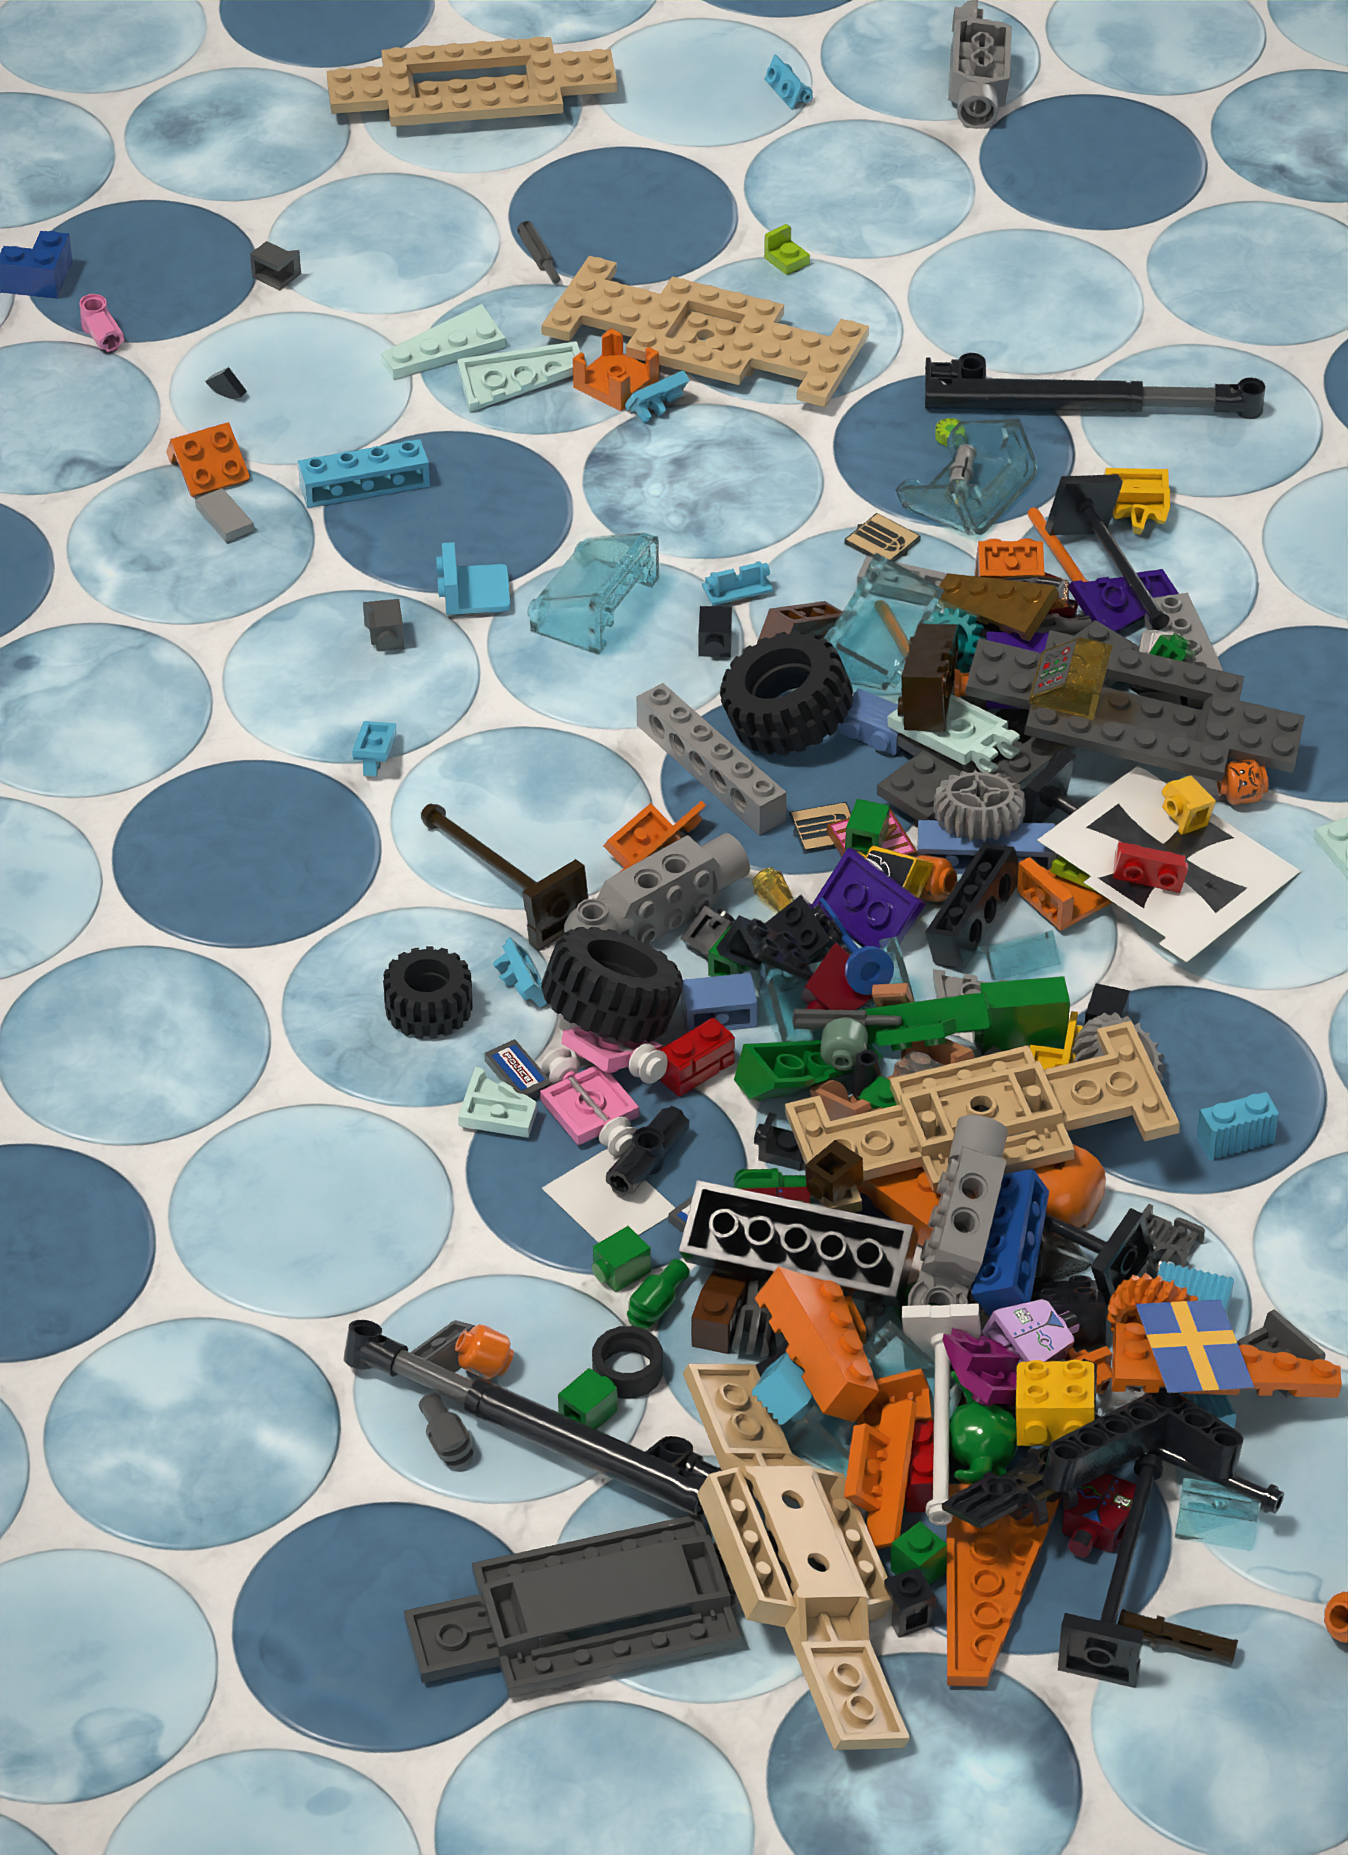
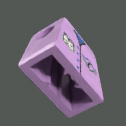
[982,1299,1079,1372]

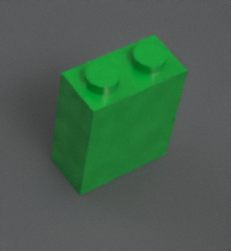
[972,976,1070,1055]

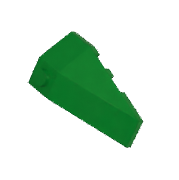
[734,1040,883,1101]

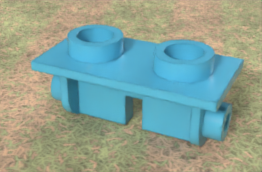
[764,54,813,109]
[702,561,773,606]

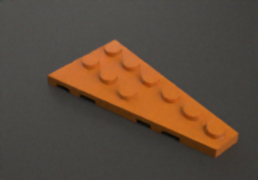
[1112,1322,1342,1398]
[946,1484,1062,1687]

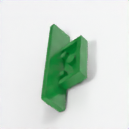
[859,992,992,1051]

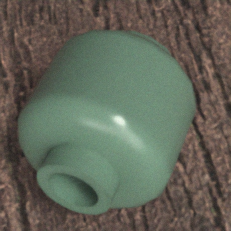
[820,1017,868,1071]

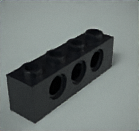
[925,842,1019,968]

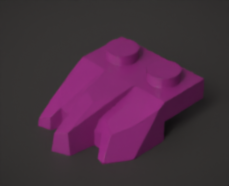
[942,1328,1020,1406]

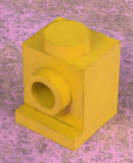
[1161,775,1216,835]

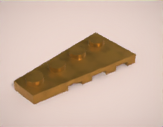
[932,573,1059,642]

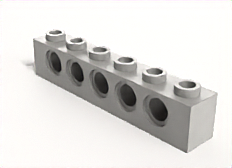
[636,683,786,836]

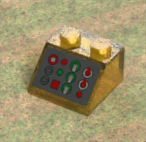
[1028,637,1113,720]

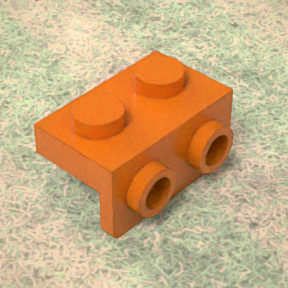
[857,1369,934,1431]

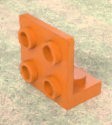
[166,422,250,497]
[974,538,1045,579]
[1017,857,1112,931]

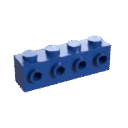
[971,1169,1049,1316]

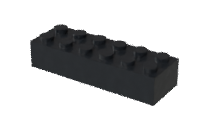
[679,1180,919,1308]

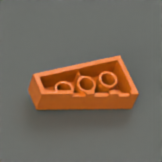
[855,1167,941,1247]
[755,1266,879,1422]

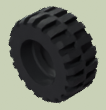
[720,631,853,755]
[541,927,683,1043]

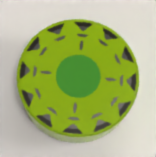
[935,418,966,447]

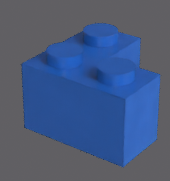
[0,231,73,299]

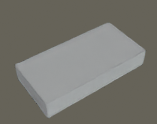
[195,488,254,542]

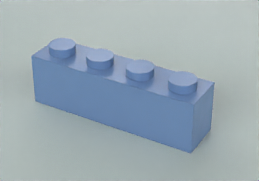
[917,820,1056,874]

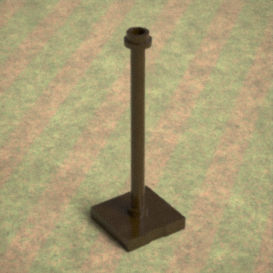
[421,803,589,950]

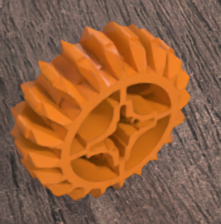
[1106,1273,1198,1332]

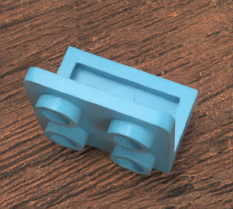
[436,542,510,615]

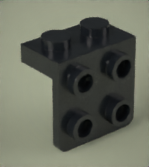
[765,895,844,983]
[716,915,813,981]
[1031,1275,1106,1347]

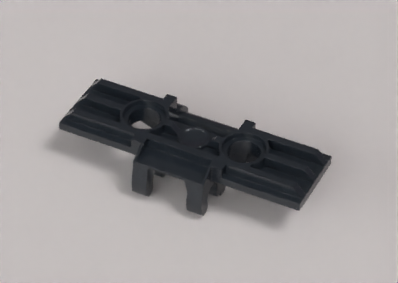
[942,1445,1078,1529]

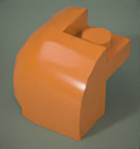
[1034,1144,1106,1236]

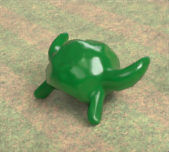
[949,1371,1019,1486]

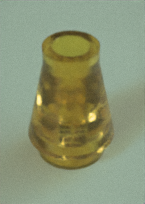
[752,867,794,912]

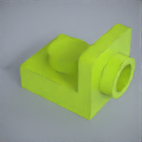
[764,224,810,275]

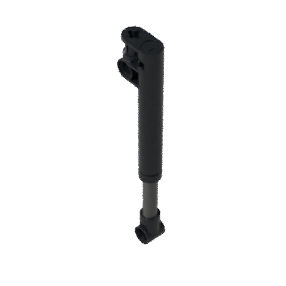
[925,353,1266,419]
[343,1320,722,1517]

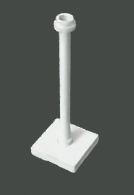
[902,1304,982,1525]

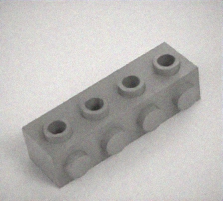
[1145,593,1223,708]

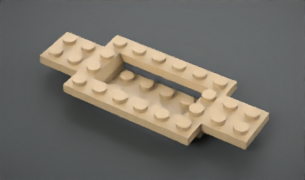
[326,36,617,126]

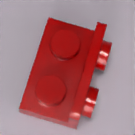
[1113,842,1188,893]

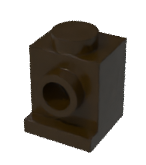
[805,1140,864,1203]

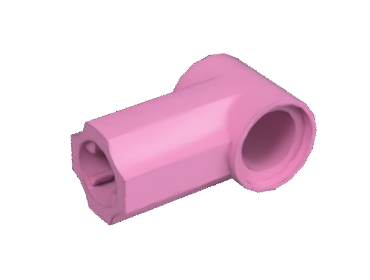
[79,294,124,353]

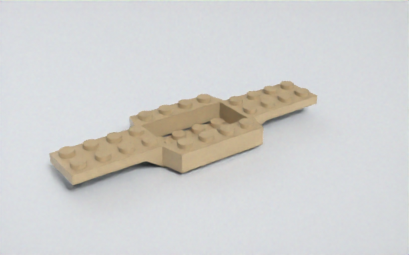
[683,1364,910,1750]

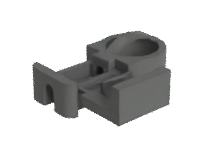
[1142,1204,1205,1279]

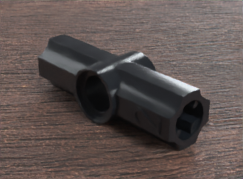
[606,1105,689,1197]

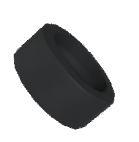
[592,1326,663,1399]

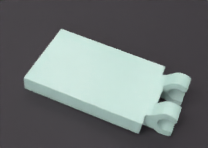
[887,694,1020,774]

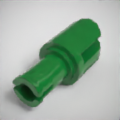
[733,1168,814,1198]
[627,1259,690,1329]

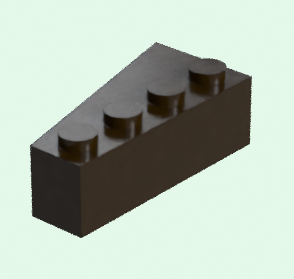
[897,623,959,732]

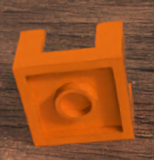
[572,328,659,411]

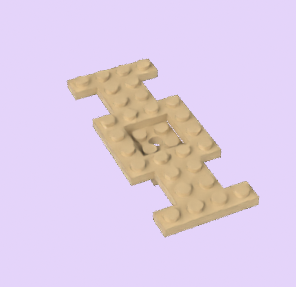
[541,256,869,407]
[785,1021,1180,1213]

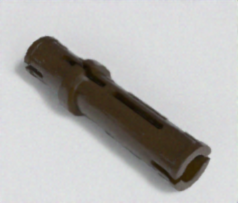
[1117,1609,1238,1665]

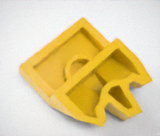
[1104,468,1170,535]

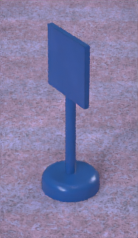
[819,897,894,995]

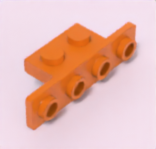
[603,801,707,873]
[844,1400,917,1550]

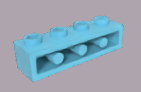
[298,439,430,508]

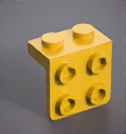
[1016,1360,1095,1446]

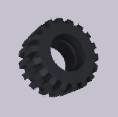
[383,946,473,1039]

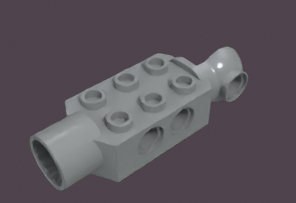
[948,0,1012,129]
[564,833,750,944]
[908,1115,1008,1306]

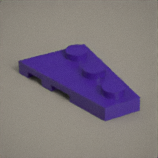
[1067,569,1179,633]

